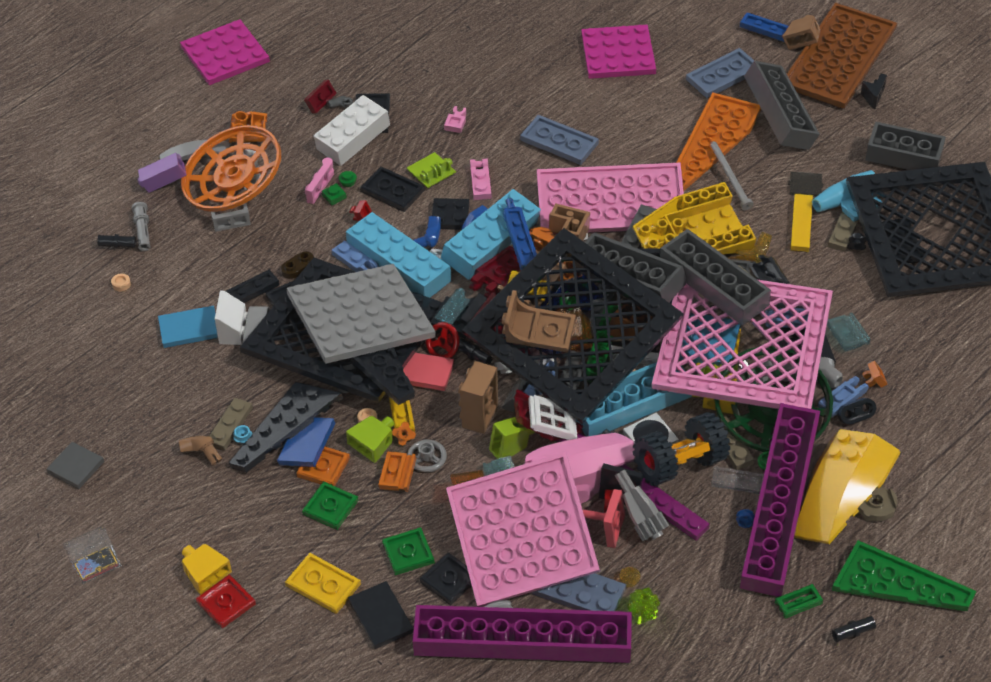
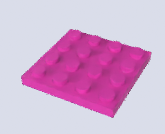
[180,19,270,85]
[581,25,656,79]

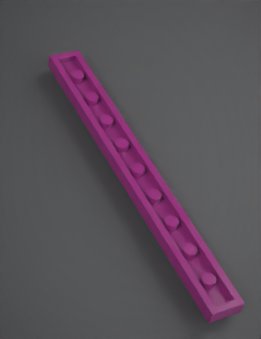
[554,433,710,541]

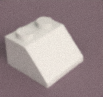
[215,291,248,345]

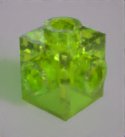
[627,587,660,624]

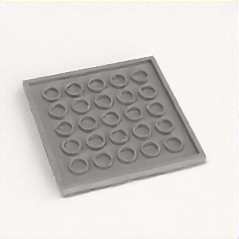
[287,264,435,364]

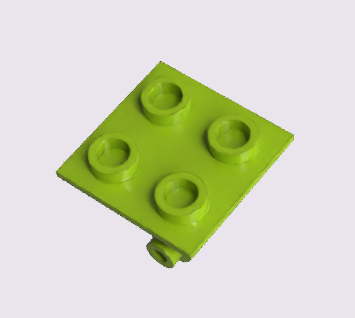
[407,152,456,188]

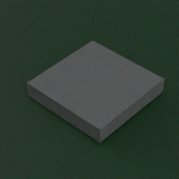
[47,442,104,489]

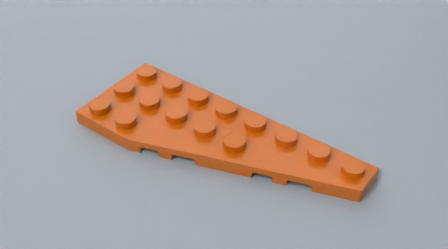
[676,92,761,192]

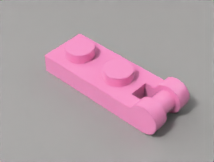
[305,157,334,204]
[470,158,491,200]

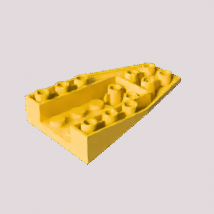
[633,182,756,254]

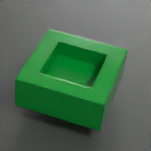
[322,183,347,206]

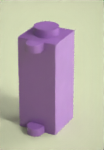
[138,153,187,193]

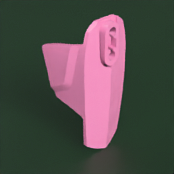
[525,433,635,504]

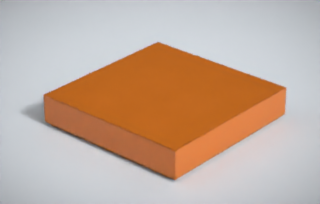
[296,447,350,486]

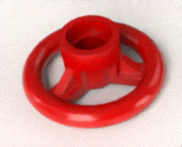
[426,322,460,358]

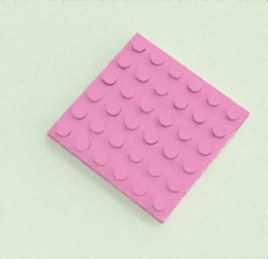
[446,452,601,607]

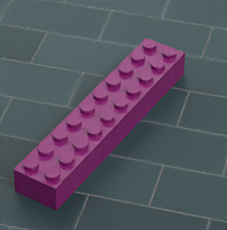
[740,403,820,597]
[413,605,632,663]

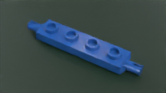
[503,198,537,270]

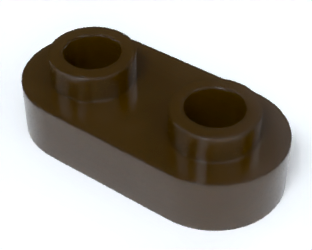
[281,251,314,279]

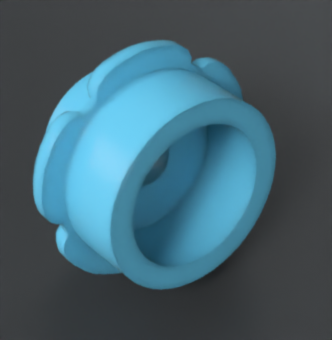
[233,425,253,443]

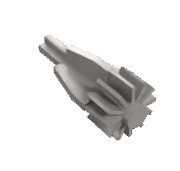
[615,470,669,541]

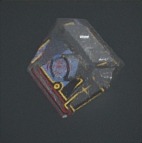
[63,526,121,584]

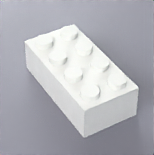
[313,95,390,166]

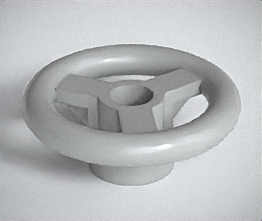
[407,439,447,472]

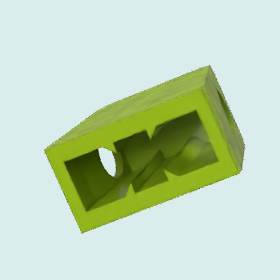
[346,416,395,463]
[489,417,535,463]

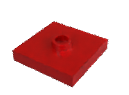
[196,574,256,629]

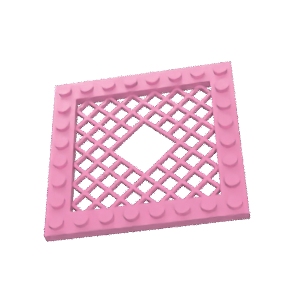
[652,280,833,409]

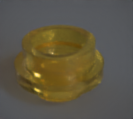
[619,567,641,587]

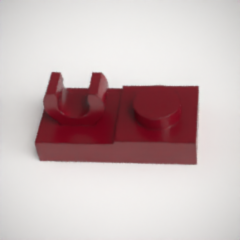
[304,79,337,114]

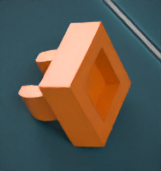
[862,361,888,388]

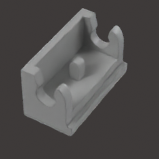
[211,203,251,232]

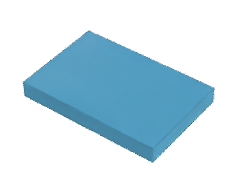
[158,306,218,348]

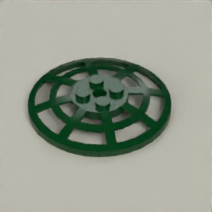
[714,346,833,452]

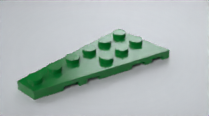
[832,540,976,611]

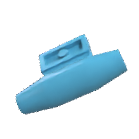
[812,170,883,222]

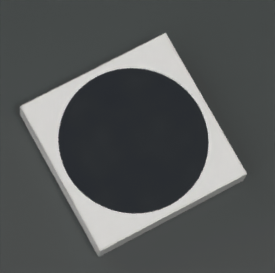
[623,413,679,444]

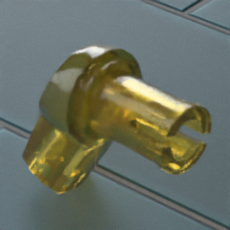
[735,232,772,263]

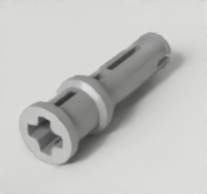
[131,202,151,251]

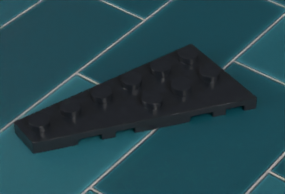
[229,382,344,473]

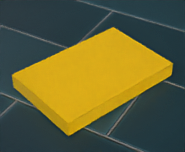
[285,553,361,614]

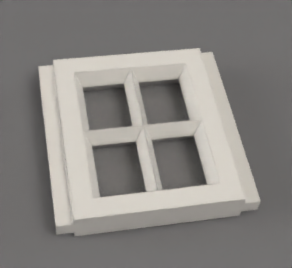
[528,395,577,440]

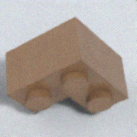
[549,203,590,241]

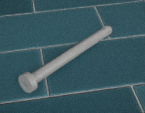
[710,141,754,210]

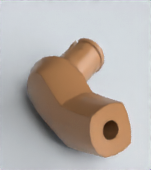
[179,436,223,466]

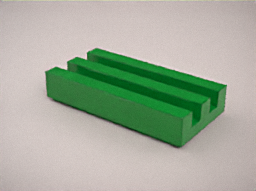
[775,584,823,619]

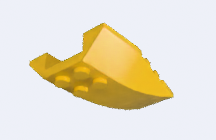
[794,429,901,544]

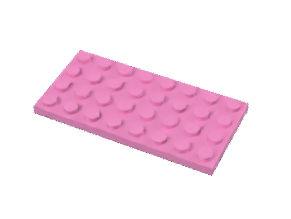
[537,163,684,234]

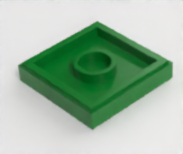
[302,481,359,530]
[382,527,435,576]

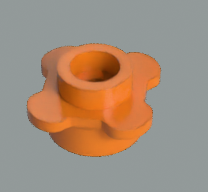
[392,422,416,446]

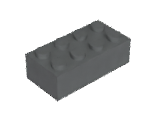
[865,122,946,170]

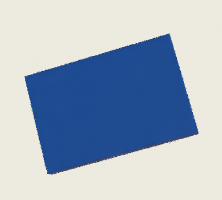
[277,417,336,467]

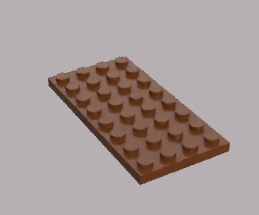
[787,3,897,109]

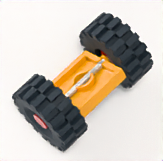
[633,412,731,486]

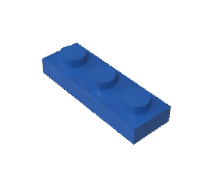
[740,12,789,42]

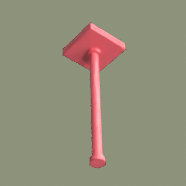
[583,489,625,548]

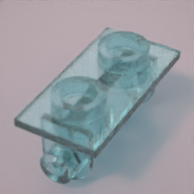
[434,288,470,325]

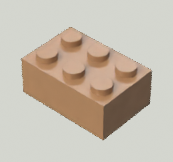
[458,361,498,434]

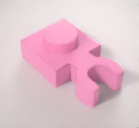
[444,106,466,133]

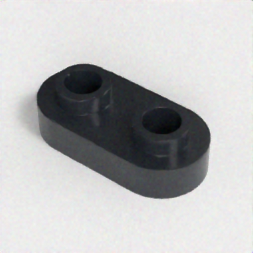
[837,398,877,424]

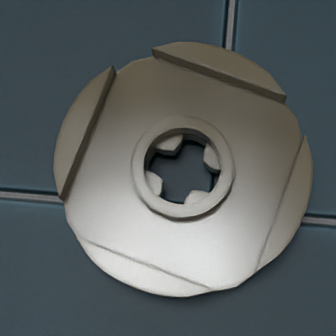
[858,485,898,521]

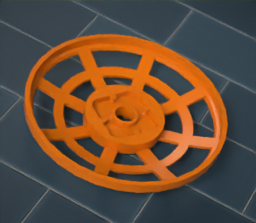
[181,125,281,212]

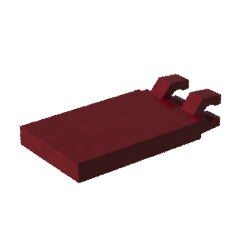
[469,245,521,298]

